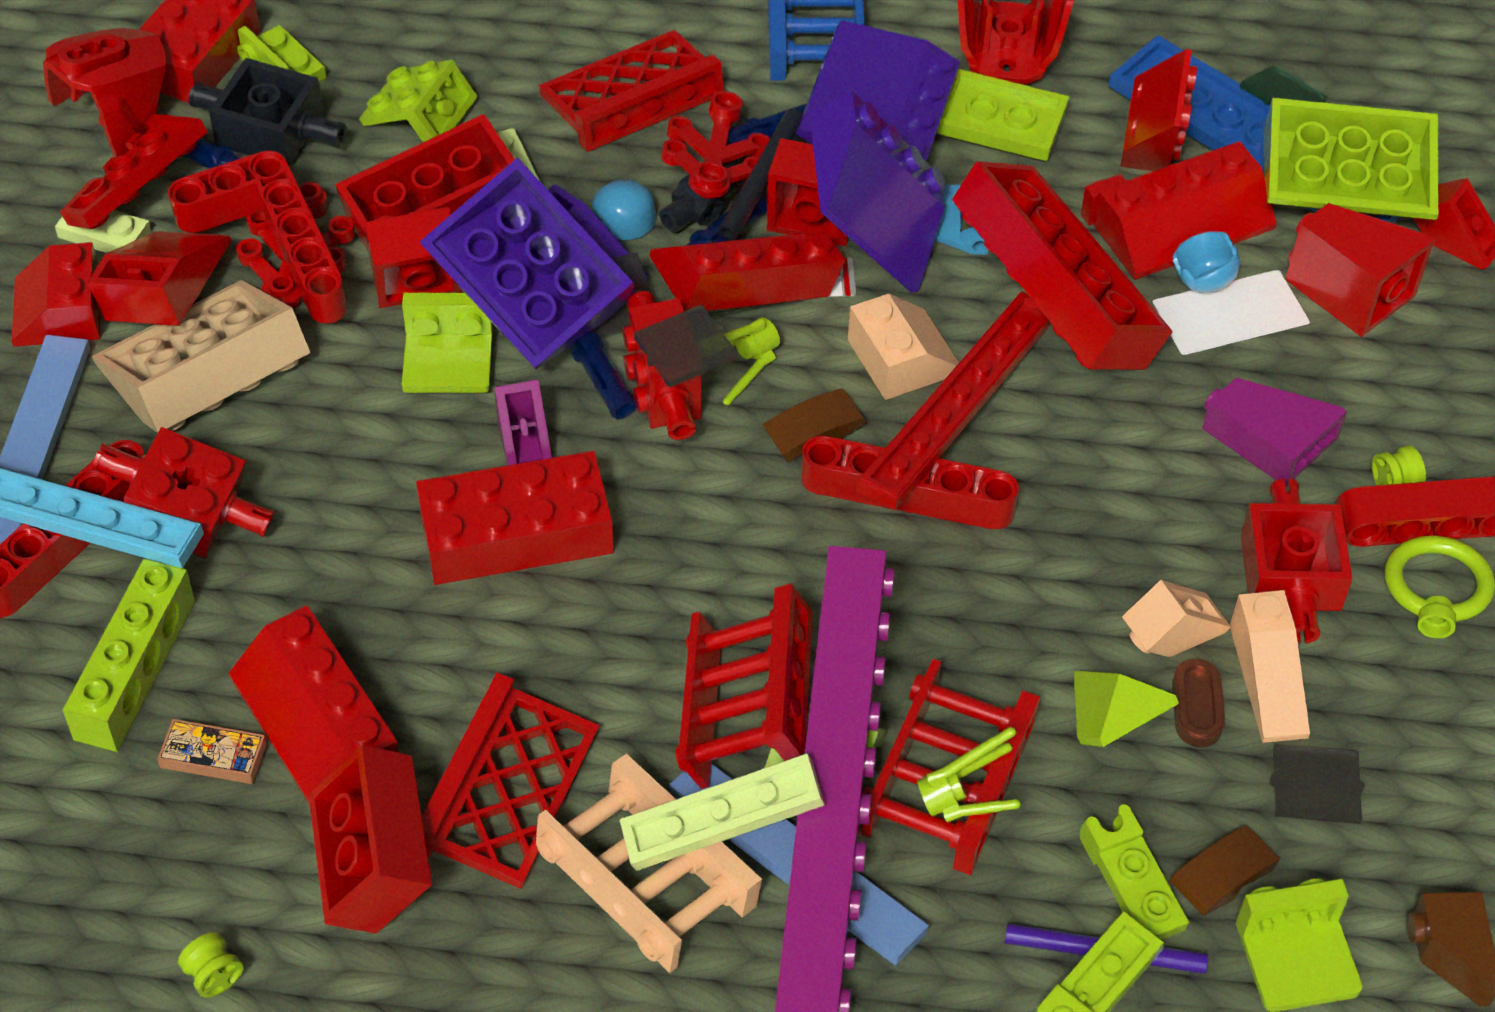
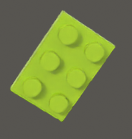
[936,69,1070,162]

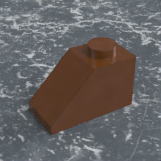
[1407,892,1495,1007]

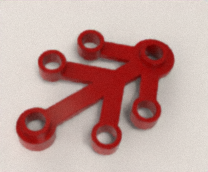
[661,91,770,199]
[237,182,355,310]

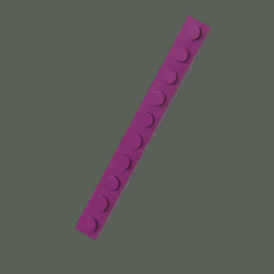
[775,546,895,1012]

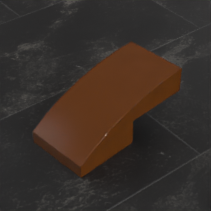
[762,388,866,463]
[1170,825,1280,916]

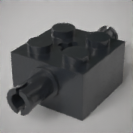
[189,58,347,166]

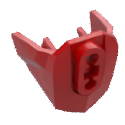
[957,0,1074,85]
[43,28,166,157]

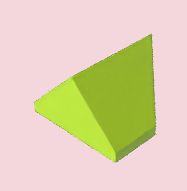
[1074,671,1179,747]

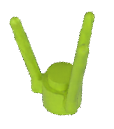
[696,317,780,405]
[917,727,1021,822]

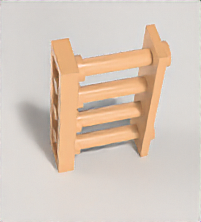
[536,753,762,973]

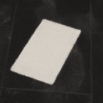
[1152,270,1310,355]

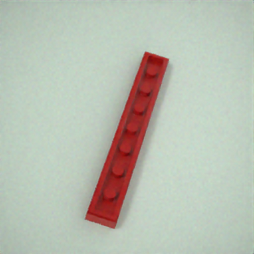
[855,292,1052,510]

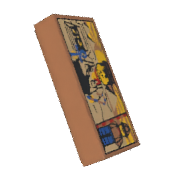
[157,719,267,784]

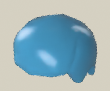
[592,179,657,241]
[1173,232,1241,292]

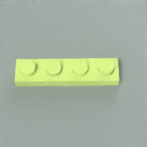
[620,754,825,871]

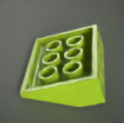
[1263,98,1438,220]

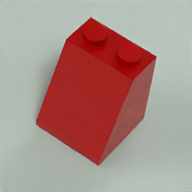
[1285,203,1435,338]

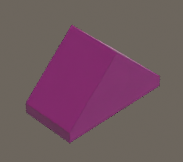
[494,379,552,465]

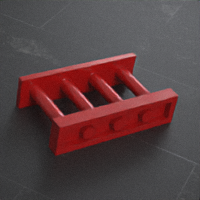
[675,583,813,789]
[861,659,1040,876]

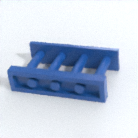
[768,0,864,81]

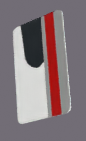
[828,258,856,297]

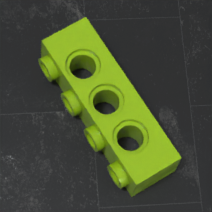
[63,559,195,752]

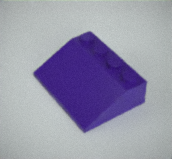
[795,20,960,161]
[809,91,946,293]
[420,157,635,370]

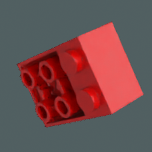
[1120,49,1197,172]
[87,231,231,326]

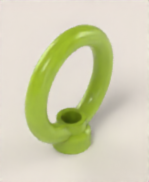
[1384,536,1495,639]

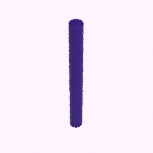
[1004,923,1208,974]

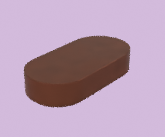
[1172,659,1225,747]

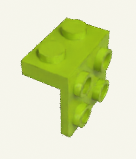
[1236,878,1362,1012]

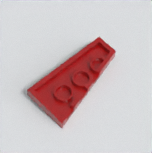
[60,114,208,229]

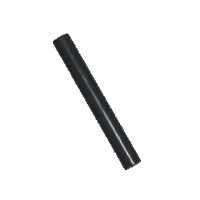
[718,108,803,241]

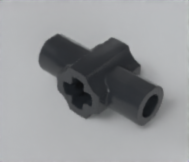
[659,175,738,233]

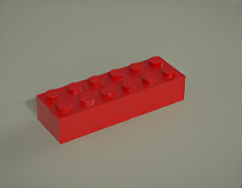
[952,161,1173,370]

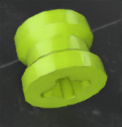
[1372,445,1426,486]
[178,932,244,998]

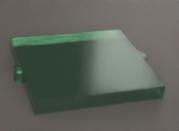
[1240,65,1327,105]

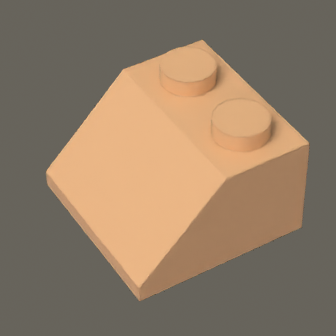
[848,293,959,400]

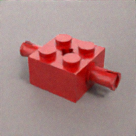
[622,291,701,440]
[92,427,275,559]
[1241,478,1352,644]

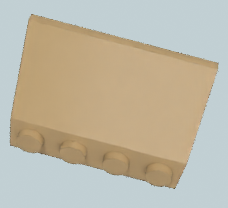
[92,280,310,433]

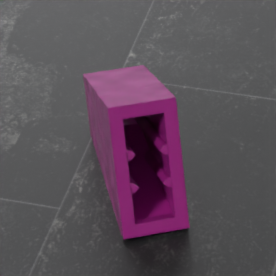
[1202,377,1347,487]

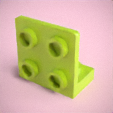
[359,59,478,142]
[402,293,493,393]

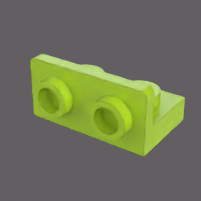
[238,25,326,82]

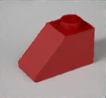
[1414,178,1495,269]

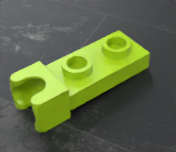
[1080,804,1189,940]
[1036,911,1164,1012]

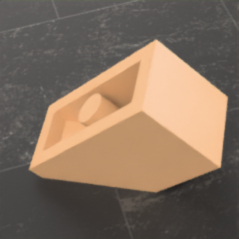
[1122,580,1231,657]

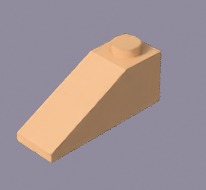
[1230,590,1310,743]

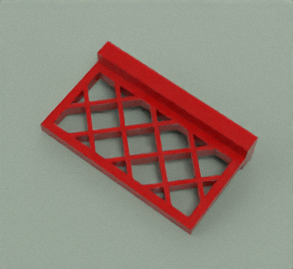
[538,29,724,152]
[421,672,600,889]

